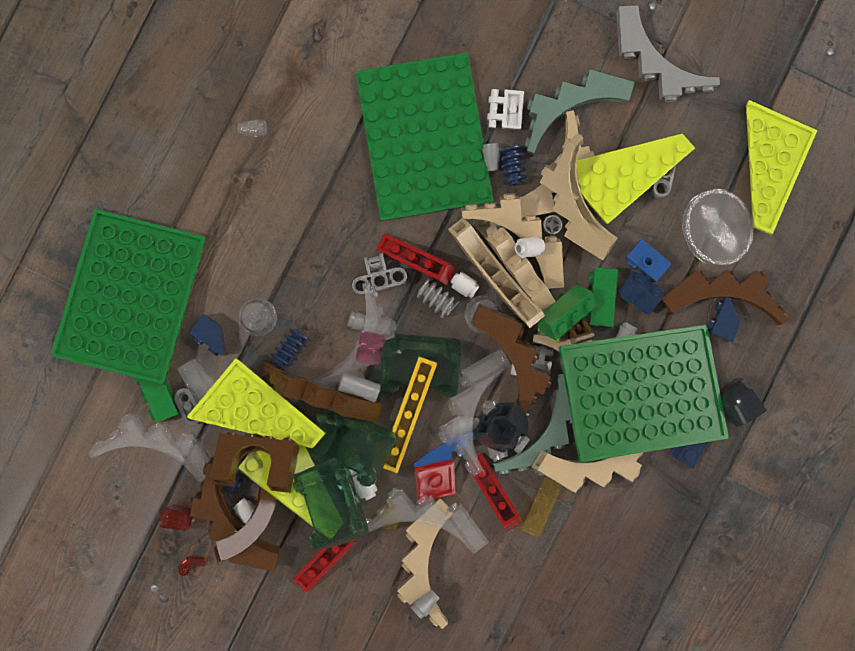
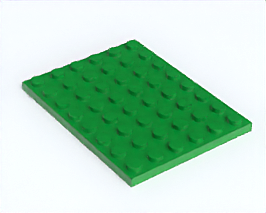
[355,52,493,221]
[51,209,207,385]
[559,325,729,463]

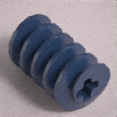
[500,145,527,186]
[270,328,311,371]

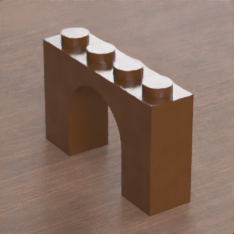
[209,432,300,493]

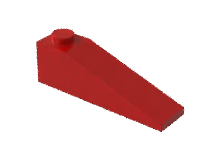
[376,233,455,285]
[465,453,523,532]
[293,521,360,592]

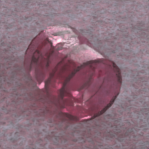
[355,331,386,365]

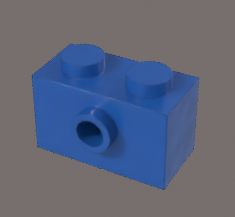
[624,239,671,283]

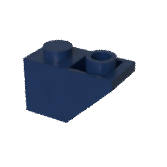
[707,297,740,342]
[190,314,226,356]

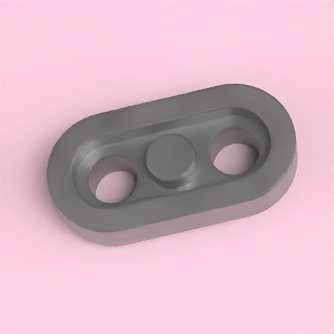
[174,388,201,425]

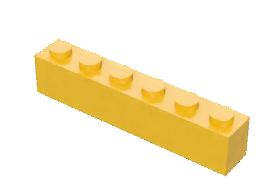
[379,356,437,473]

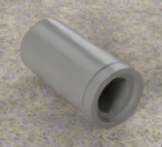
[337,372,381,403]

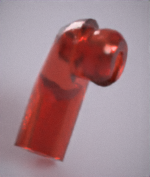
[178,556,205,576]

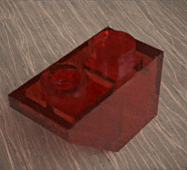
[159,504,193,531]

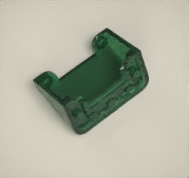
[380,333,461,398]
[309,410,397,487]
[293,457,370,551]

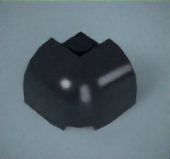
[720,378,767,427]
[473,402,529,452]

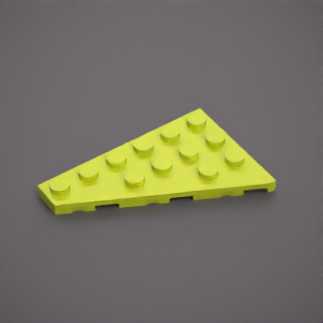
[746,100,817,235]
[577,134,695,224]
[187,358,326,448]
[238,437,343,540]

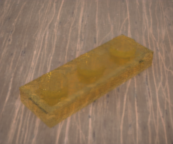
[521,476,562,538]

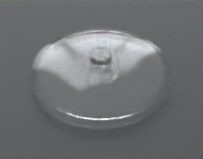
[682,189,753,266]

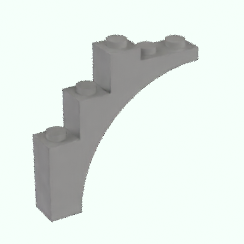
[616,6,720,102]

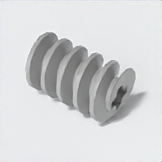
[417,277,459,318]

